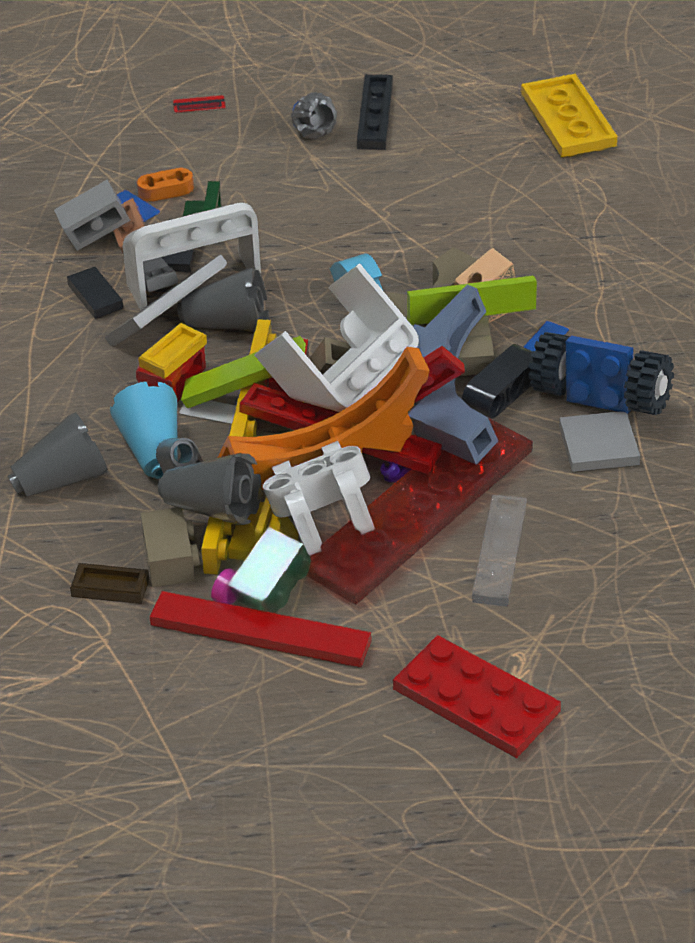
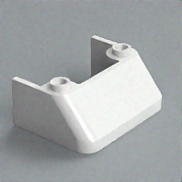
[123,203,261,311]
[254,263,419,412]

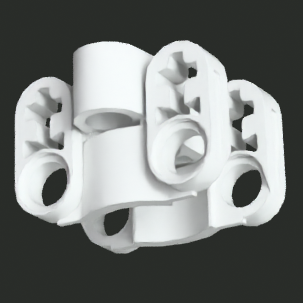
[263,441,375,556]

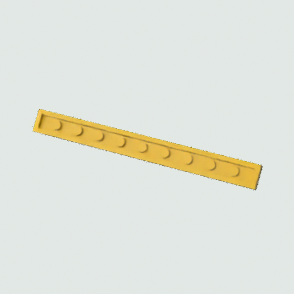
[201,319,277,575]

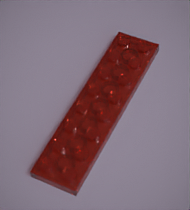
[300,418,533,605]

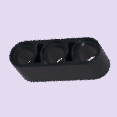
[462,344,533,419]

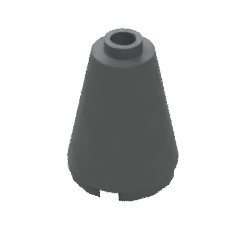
[177,267,269,331]
[7,412,108,497]
[158,453,261,525]

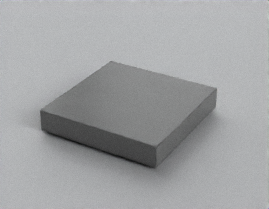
[559,411,640,472]

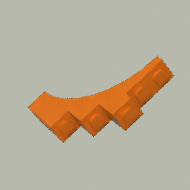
[218,346,430,490]

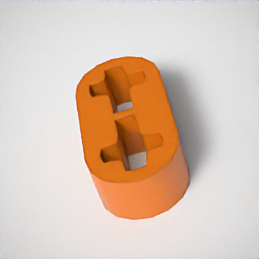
[137,168,194,202]

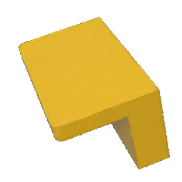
[228,496,273,563]

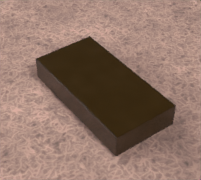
[70,563,150,604]

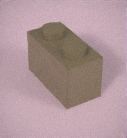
[140,507,200,587]

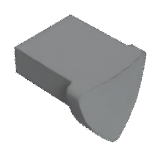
[143,257,179,292]

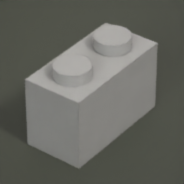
[54,179,131,251]

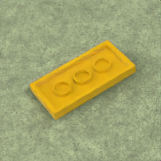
[521,74,618,157]

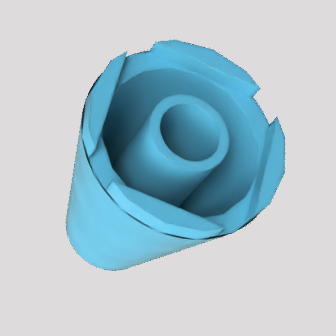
[110,382,178,479]

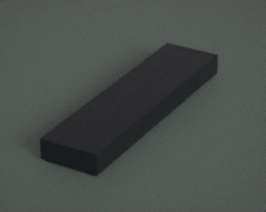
[357,74,393,150]

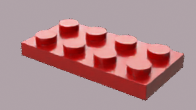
[393,635,561,759]

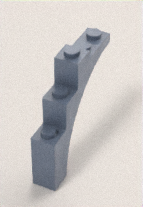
[408,285,498,464]

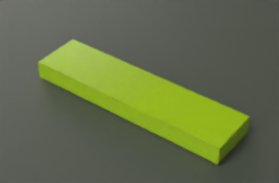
[407,275,537,325]
[181,336,306,408]

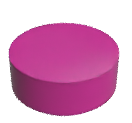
[211,568,244,605]

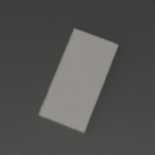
[105,254,227,346]

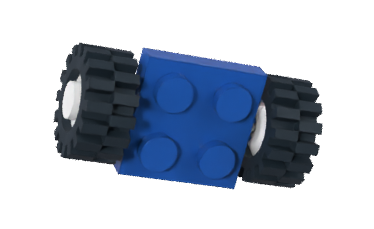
[529,332,674,415]

